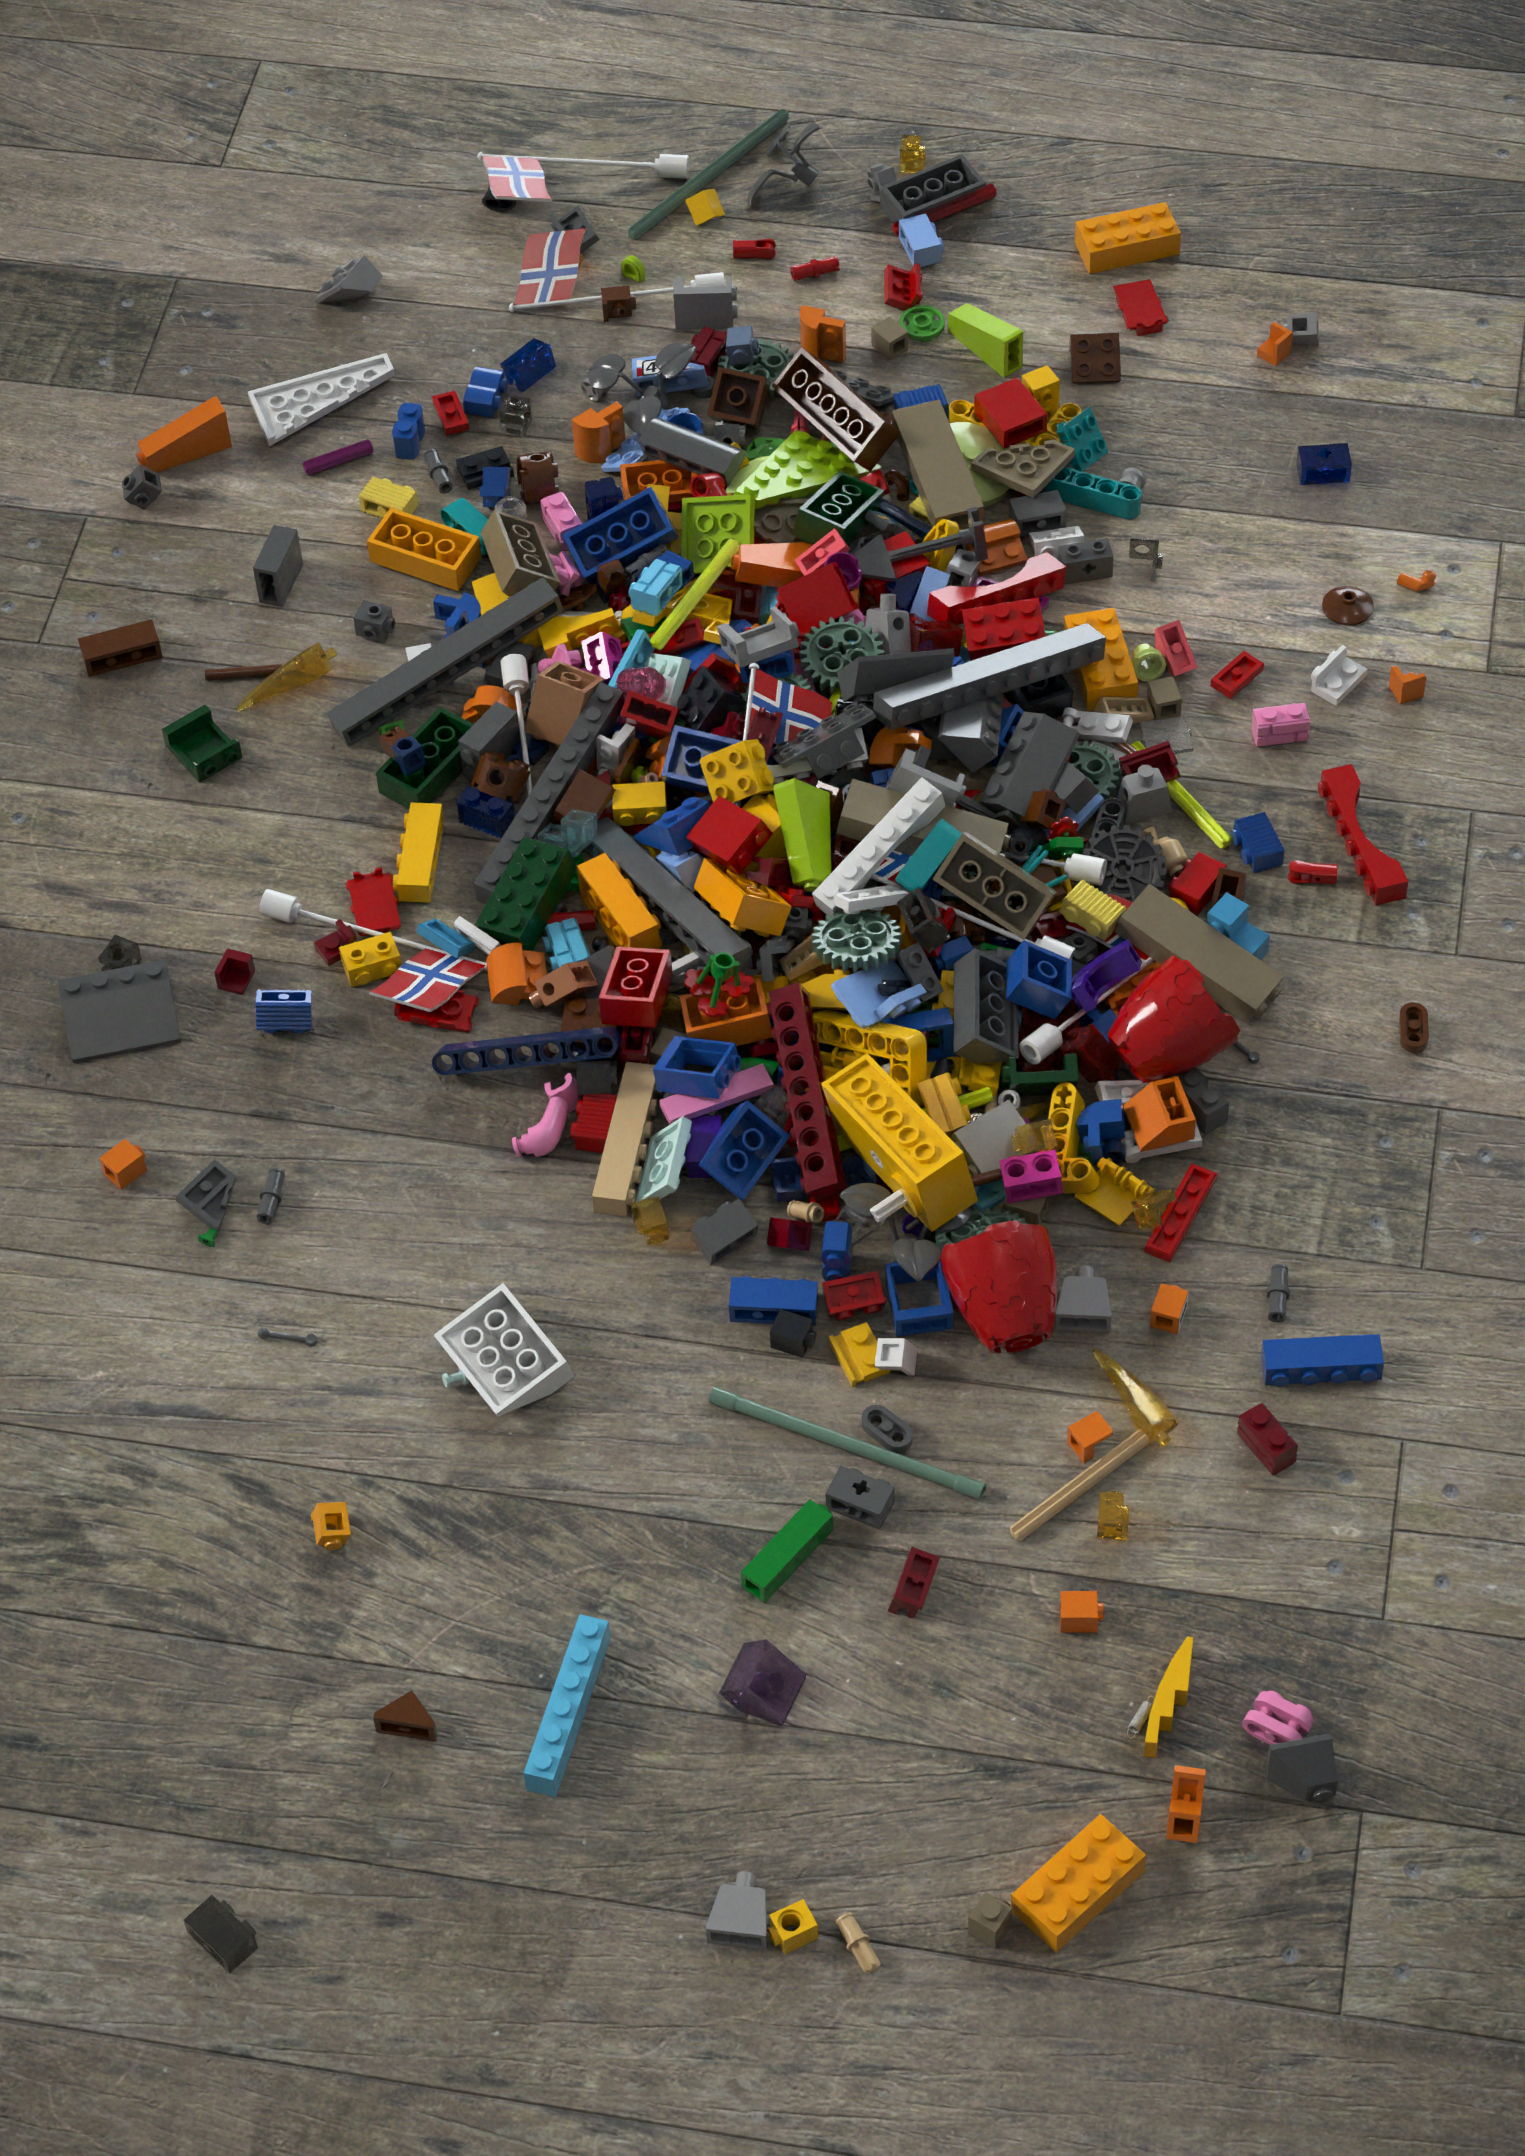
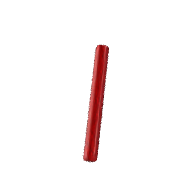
[892,184,997,236]

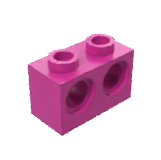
[581,632,623,685]
[999,1150,1063,1204]

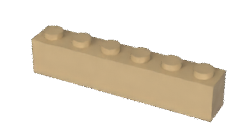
[592,1062,662,1217]

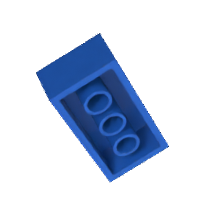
[562,487,679,583]
[661,725,777,803]

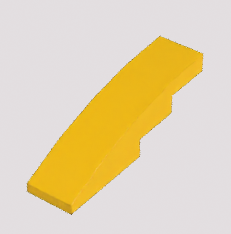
[1144,1636,1193,1758]

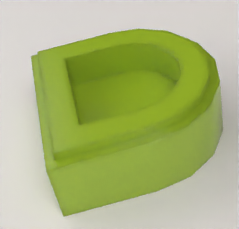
[621,255,646,283]

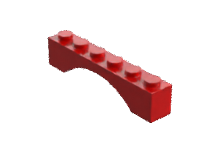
[927,552,1067,629]
[1317,764,1408,906]

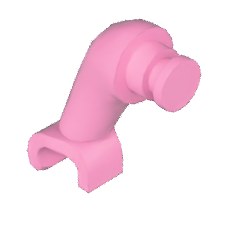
[512,1073,581,1157]

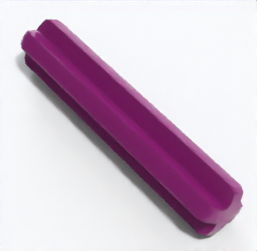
[303,439,373,475]

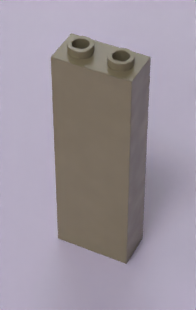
[892,399,984,529]
[836,779,1011,874]
[1114,884,1284,1025]

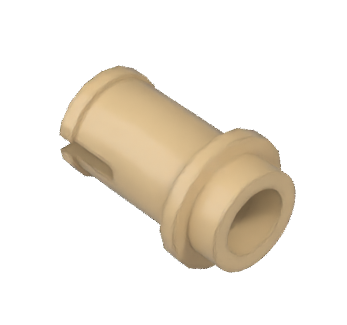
[787,1200,824,1225]

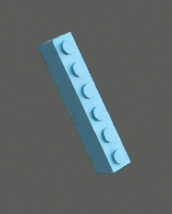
[524,1614,611,1797]

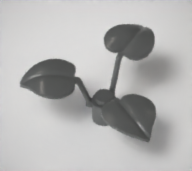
[747,121,822,209]
[588,343,696,435]
[840,1183,971,1282]

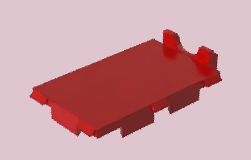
[1113,279,1169,336]
[345,867,401,936]
[394,990,479,1033]

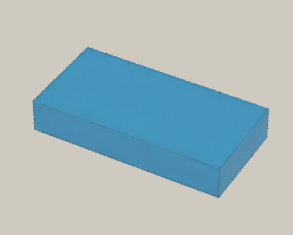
[416,918,475,958]

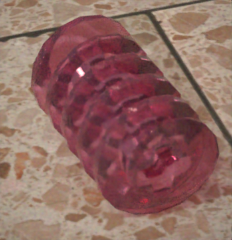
[616,667,666,700]

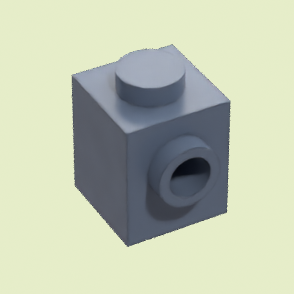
[726,326,759,366]

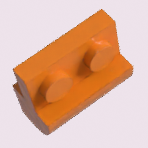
[799,305,846,363]
[572,401,625,463]
[965,518,1028,576]
[486,943,547,1006]

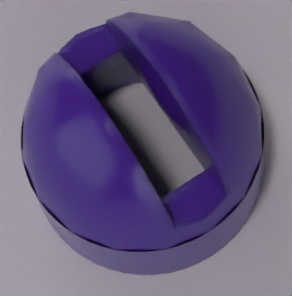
[901,1214,925,1237]

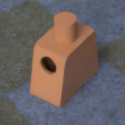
[529,961,599,1008]

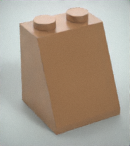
[524,661,605,748]

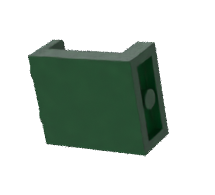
[162,705,243,783]
[999,1054,1079,1097]

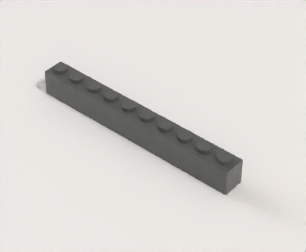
[327,577,564,747]
[873,623,1106,730]
[473,682,625,904]
[581,817,753,972]

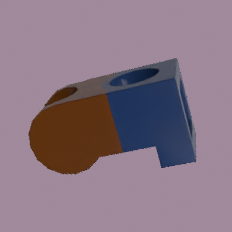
[593,559,626,604]
[379,726,426,776]

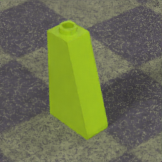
[948,303,1023,378]
[774,778,831,892]

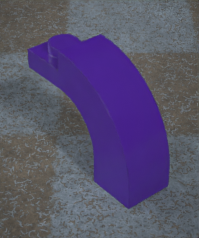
[1071,939,1142,1013]

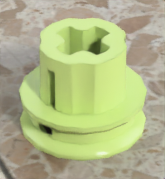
[1132,644,1166,681]

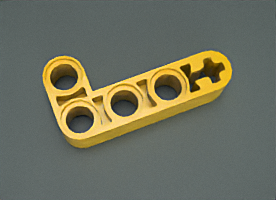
[1043,1082,1100,1193]

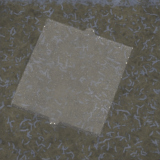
[1140,716,1194,754]

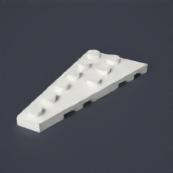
[248,353,395,447]

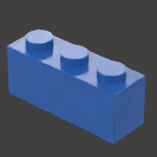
[729,1276,818,1326]

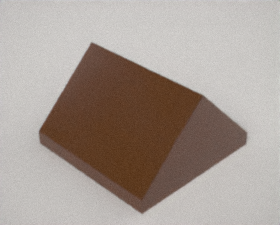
[551,769,616,832]

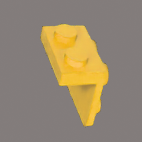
[700,739,774,803]

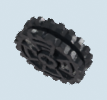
[1082,825,1167,902]

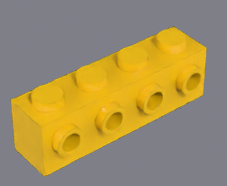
[393,803,444,903]

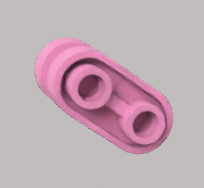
[1242,1691,1314,1745]

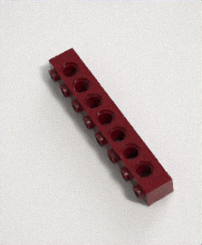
[767,982,847,1202]

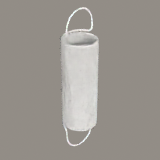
[1127,1696,1154,1739]

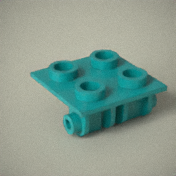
[1056,407,1109,471]

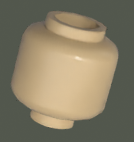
[1153,837,1188,878]

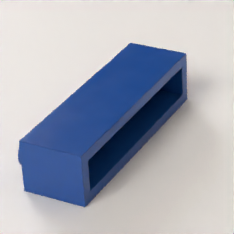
[1261,1334,1384,1386]

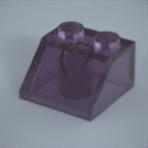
[719,1639,807,1726]

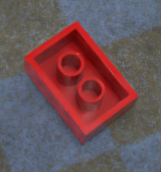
[962,597,1046,661]
[599,947,673,1028]

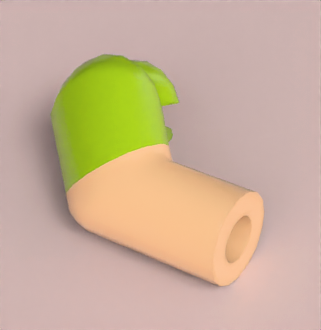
[631,766,658,783]

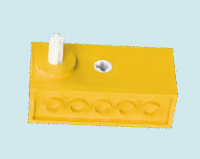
[821,1053,978,1232]

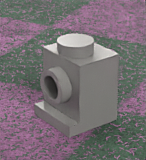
[867,163,897,202]
[1283,312,1319,346]

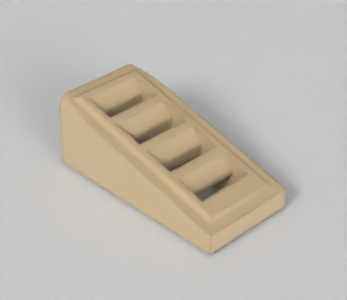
[1095,697,1154,724]
[779,935,823,981]

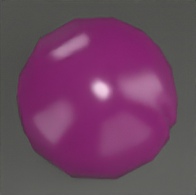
[824,552,862,591]

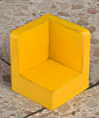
[685,189,725,225]

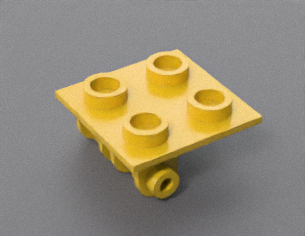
[1074,1157,1154,1227]

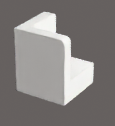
[875,1338,918,1376]

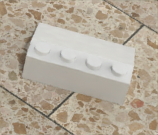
[434,1283,575,1417]

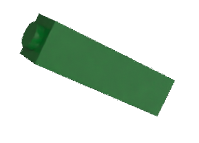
[741,1499,833,1603]

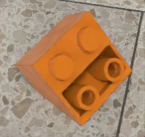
[1123,1076,1196,1152]

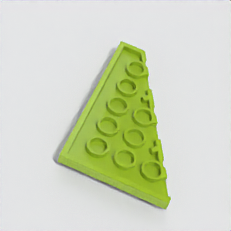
[734,430,882,509]

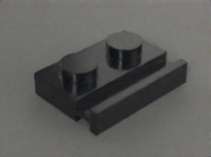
[456,446,515,490]

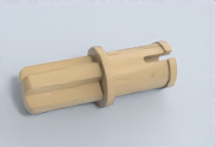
[835,1912,880,1974]

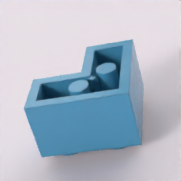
[1207,892,1270,960]

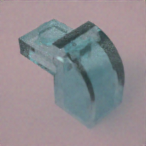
[538,809,597,858]

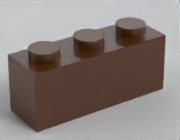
[78,619,163,677]

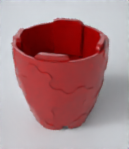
[1107,955,1240,1084]
[940,1220,1057,1354]

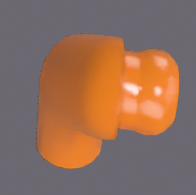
[1397,570,1436,591]

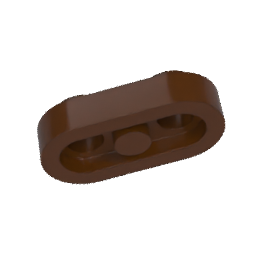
[1399,1002,1429,1053]

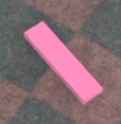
[659,1064,774,1125]

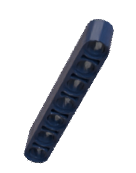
[432,1027,622,1075]

